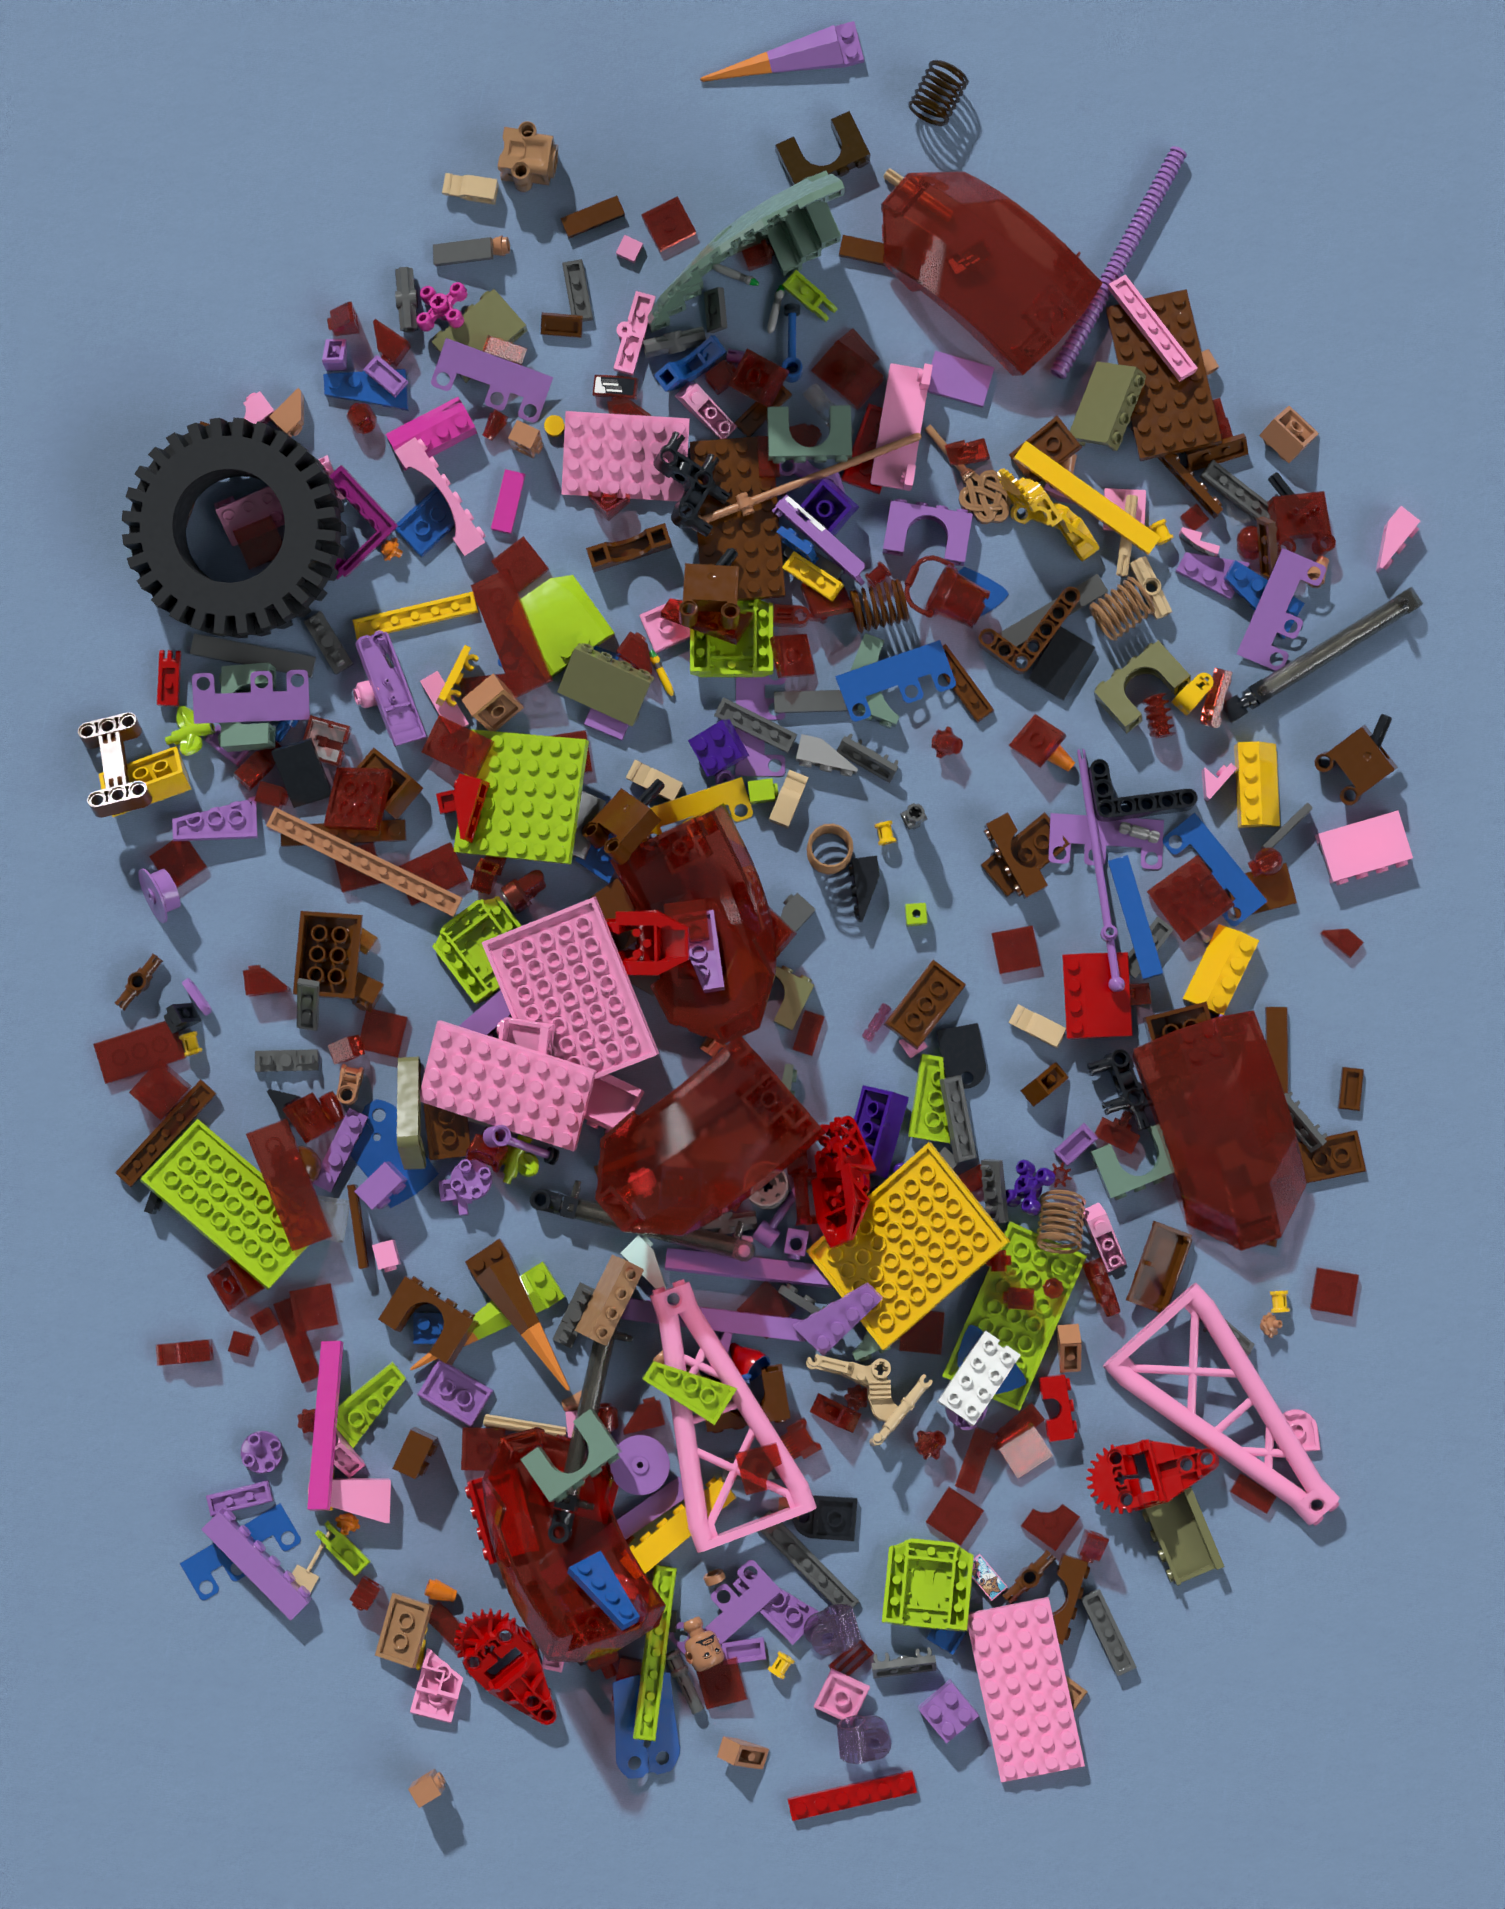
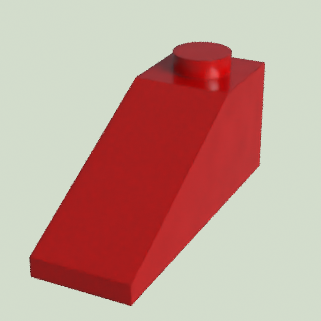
[454,773,489,843]

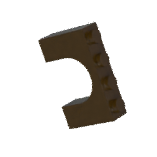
[775,111,870,186]

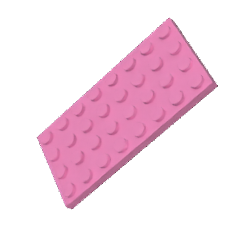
[419,1020,596,1152]
[968,1597,1085,1783]

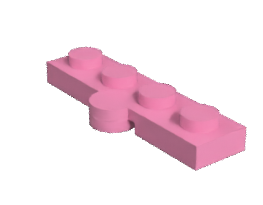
[613,291,656,376]

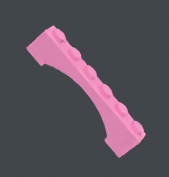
[394,437,486,556]

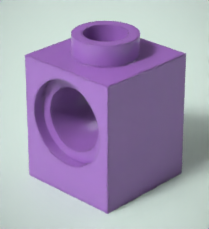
[784,1228,809,1260]

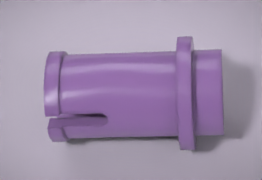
[726,348,753,367]

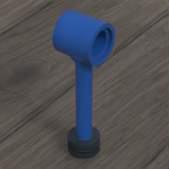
[781,303,803,383]

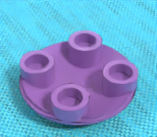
[450,1159,492,1201]
[241,1431,283,1473]

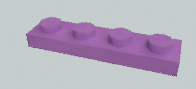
[312,1108,369,1192]

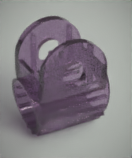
[804,1604,861,1656]
[837,1715,891,1764]

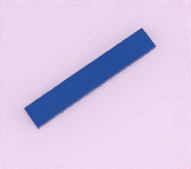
[1108,855,1163,980]

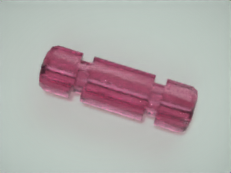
[862,1003,892,1042]

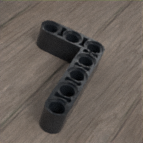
[1088,759,1198,822]

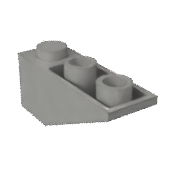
[796,734,858,777]

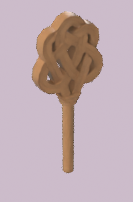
[925,425,1012,524]

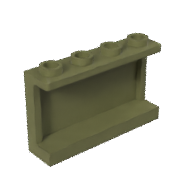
[432,289,528,383]
[1070,362,1146,451]
[557,643,654,727]
[1141,1487,1225,1586]

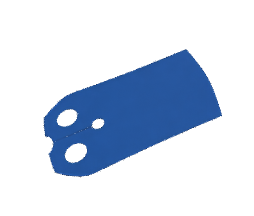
[350,1099,439,1208]
[612,1672,680,1779]

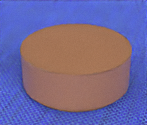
[703,1569,726,1586]

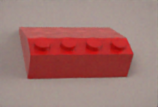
[1062,952,1133,1040]

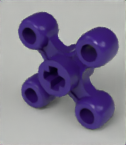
[1006,1159,1055,1216]

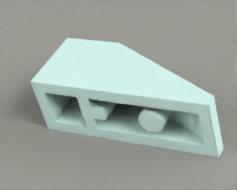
[621,1235,667,1290]

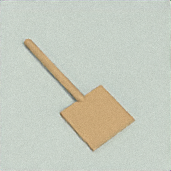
[292,1530,332,1593]

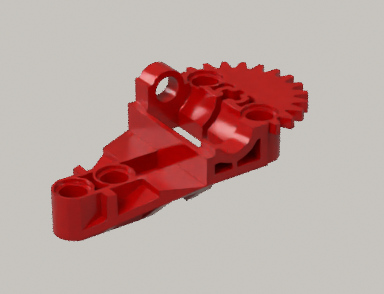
[1086,1439,1220,1514]
[454,1608,557,1725]

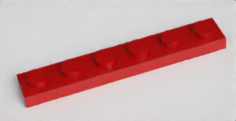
[788,1770,917,1821]

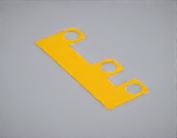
[642,777,753,851]

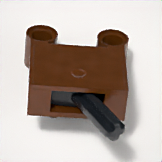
[1315,714,1398,805]

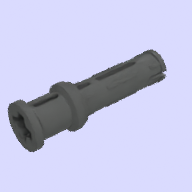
[666,1648,704,1714]

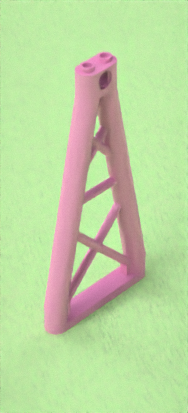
[650,1279,817,1553]
[1103,1282,1340,1526]

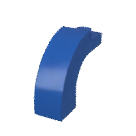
[654,335,727,392]

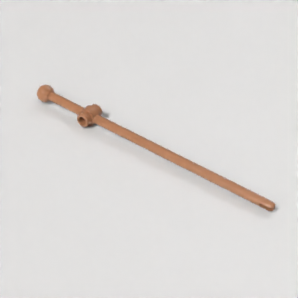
[692,433,922,531]

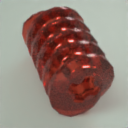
[1142,693,1176,738]

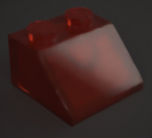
[207,1259,265,1312]

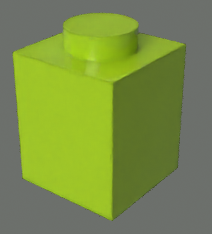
[748,778,779,804]

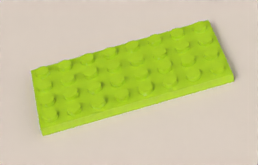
[140,1119,325,1290]
[942,1221,1087,1411]

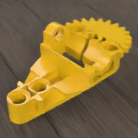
[997,468,1100,562]

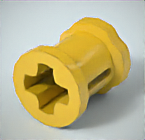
[1149,519,1174,546]
[874,821,897,846]
[179,1031,203,1057]
[1269,1290,1290,1313]
[768,1651,795,1680]

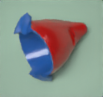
[730,1343,771,1384]

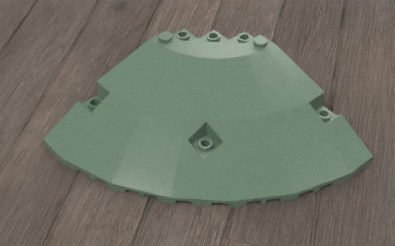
[647,171,845,333]

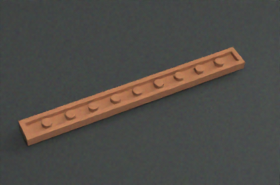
[266,807,463,917]

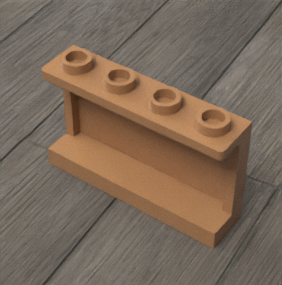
[575,1255,644,1346]

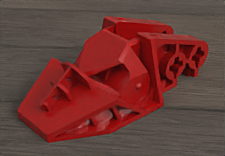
[605,910,690,975]
[811,1116,876,1248]

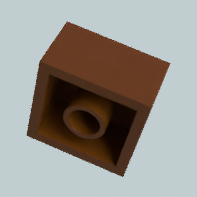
[392,1427,439,1479]

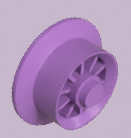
[138,868,181,923]
[610,1435,670,1495]

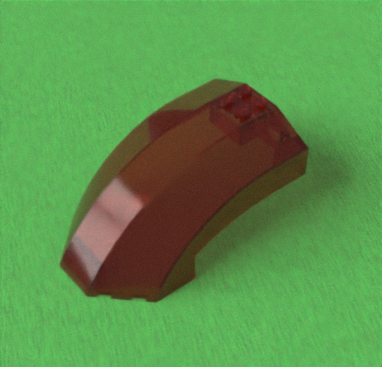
[881,172,1103,376]
[610,803,777,1045]
[1132,1010,1306,1251]
[595,1034,826,1236]
[482,1427,666,1662]

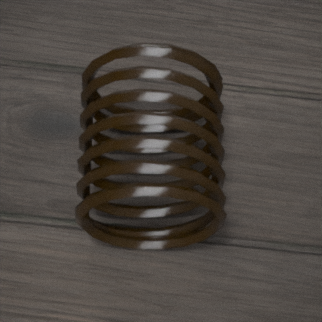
[908,60,969,126]

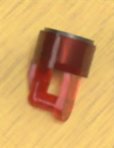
[500,870,546,914]

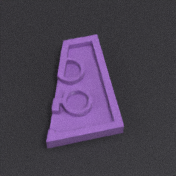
[1175,552,1250,600]

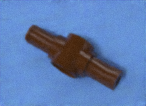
[114,953,163,1011]
[1002,1549,1056,1604]

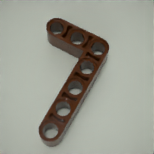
[977,587,1080,674]

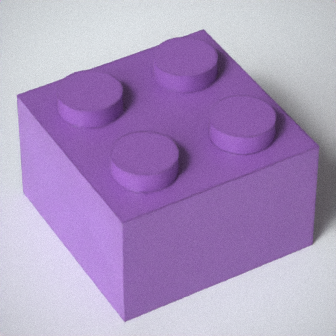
[354,1162,408,1210]
[918,1679,979,1744]

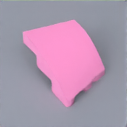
[410,1648,463,1724]

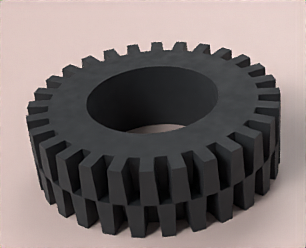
[122,417,347,638]

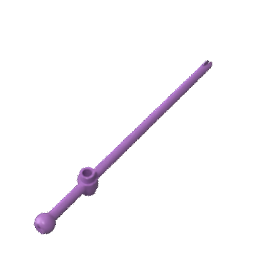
[1077,748,1125,992]

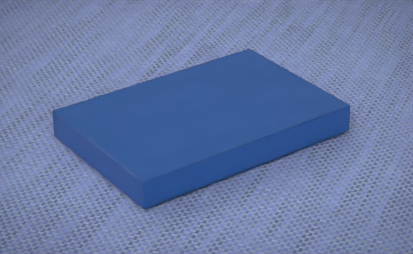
[396,487,455,558]

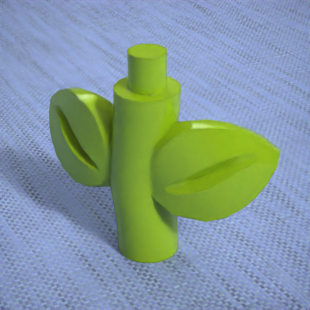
[165,706,215,756]
[485,1134,539,1184]

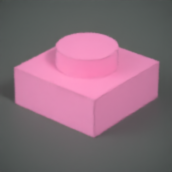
[898,1039,928,1059]

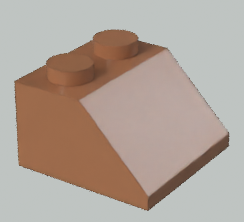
[1259,406,1319,463]
[462,674,524,731]

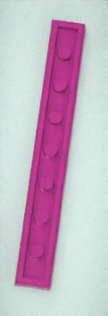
[307,1341,344,1511]

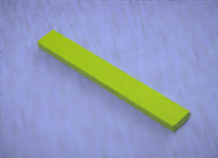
[633,1565,677,1741]

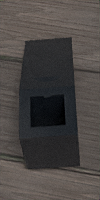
[848,855,880,922]

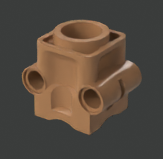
[498,121,559,192]

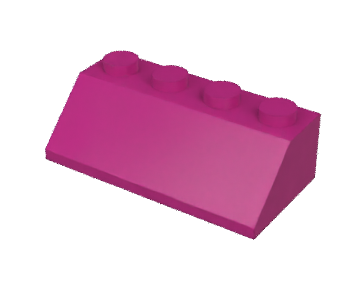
[385,397,477,471]

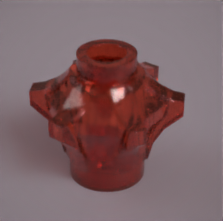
[932,726,963,759]
[914,1430,946,1460]

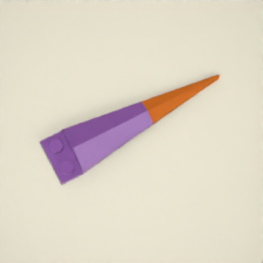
[700,21,864,82]

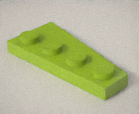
[908,1054,950,1143]
[337,1361,406,1448]
[642,1361,737,1425]

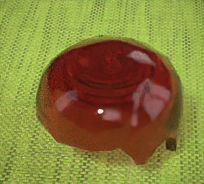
[1236,525,1259,560]

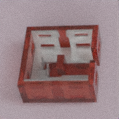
[303,715,352,768]

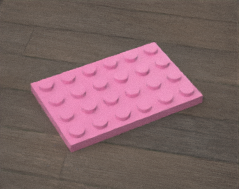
[561,411,690,501]

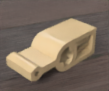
[442,173,499,205]
[626,760,683,801]
[769,770,809,828]
[1009,1004,1066,1049]

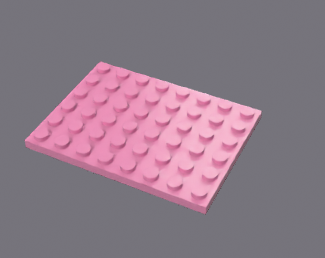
[482,896,659,1079]

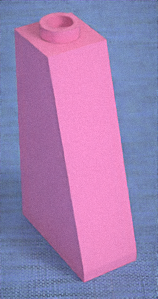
[308,1478,391,1523]

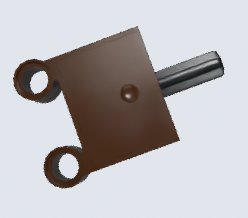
[582,779,665,865]

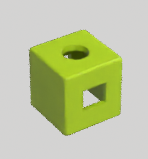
[904,903,927,927]

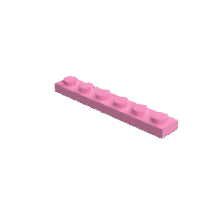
[1108,275,1197,382]

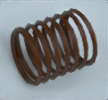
[850,578,909,633]

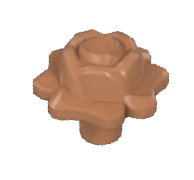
[1260,1312,1283,1338]

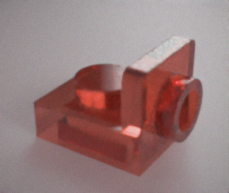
[742,239,774,272]

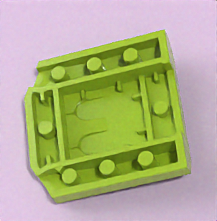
[506,575,615,682]
[690,599,773,677]
[432,896,521,1004]
[882,1538,974,1631]

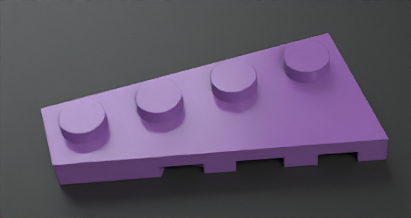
[172,796,258,841]
[672,910,725,993]
[793,1282,883,1356]
[732,1568,823,1645]

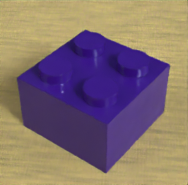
[800,479,859,536]
[688,719,749,777]

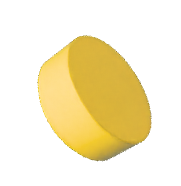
[544,415,565,437]

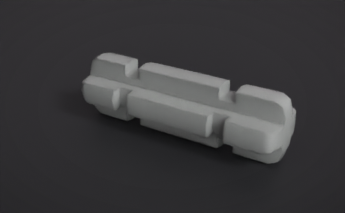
[1119,822,1160,843]

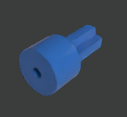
[275,720,299,742]

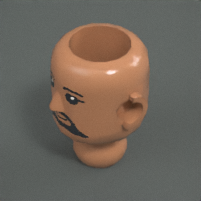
[683,1616,724,1672]

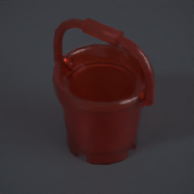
[904,555,990,628]

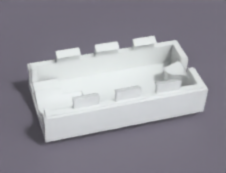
[937,1331,1020,1426]

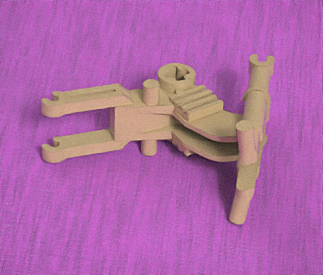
[806,1354,933,1446]

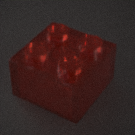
[728,348,789,407]
[129,1059,192,1120]

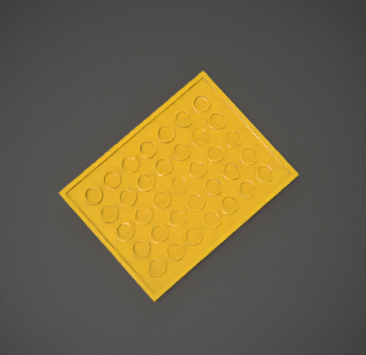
[806,1142,1010,1350]

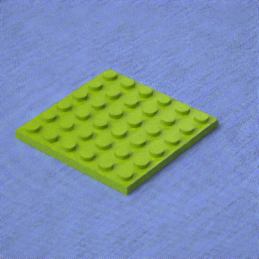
[453,729,589,865]

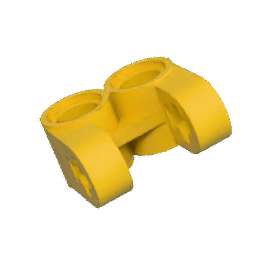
[1171,673,1214,716]

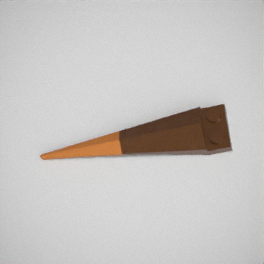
[465,1238,570,1391]

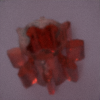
[1052,1162,1072,1188]
[986,1250,1012,1272]

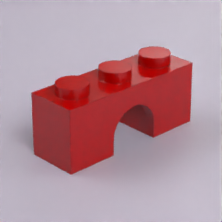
[1038,1374,1078,1442]

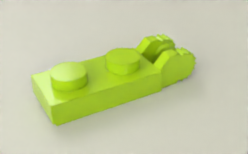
[782,270,838,322]
[315,1520,371,1577]

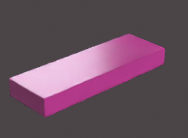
[491,469,526,534]

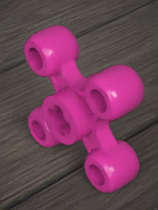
[416,282,468,332]

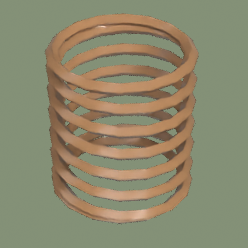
[1089,577,1155,641]
[807,823,853,874]
[1036,1190,1086,1254]

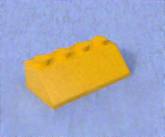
[1234,741,1280,828]
[98,746,191,817]
[1182,924,1259,1016]

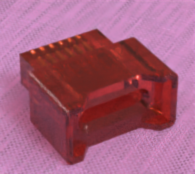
[466,1126,508,1173]
[779,1417,822,1459]

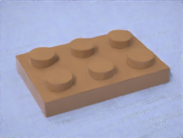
[375,1593,433,1668]

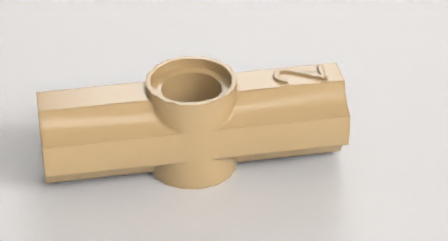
[1129,556,1172,620]

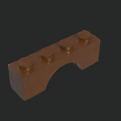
[586,523,672,573]
[983,812,1048,899]
[1052,1553,1090,1645]

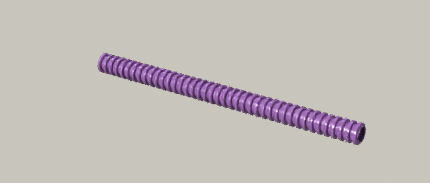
[1050,146,1187,379]

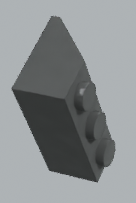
[573,791,607,860]

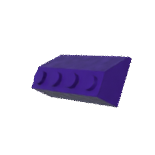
[846,1085,909,1178]

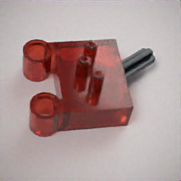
[1267,472,1336,557]

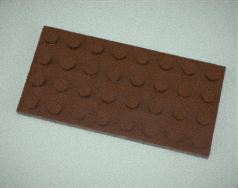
[1106,289,1222,461]
[690,436,785,601]

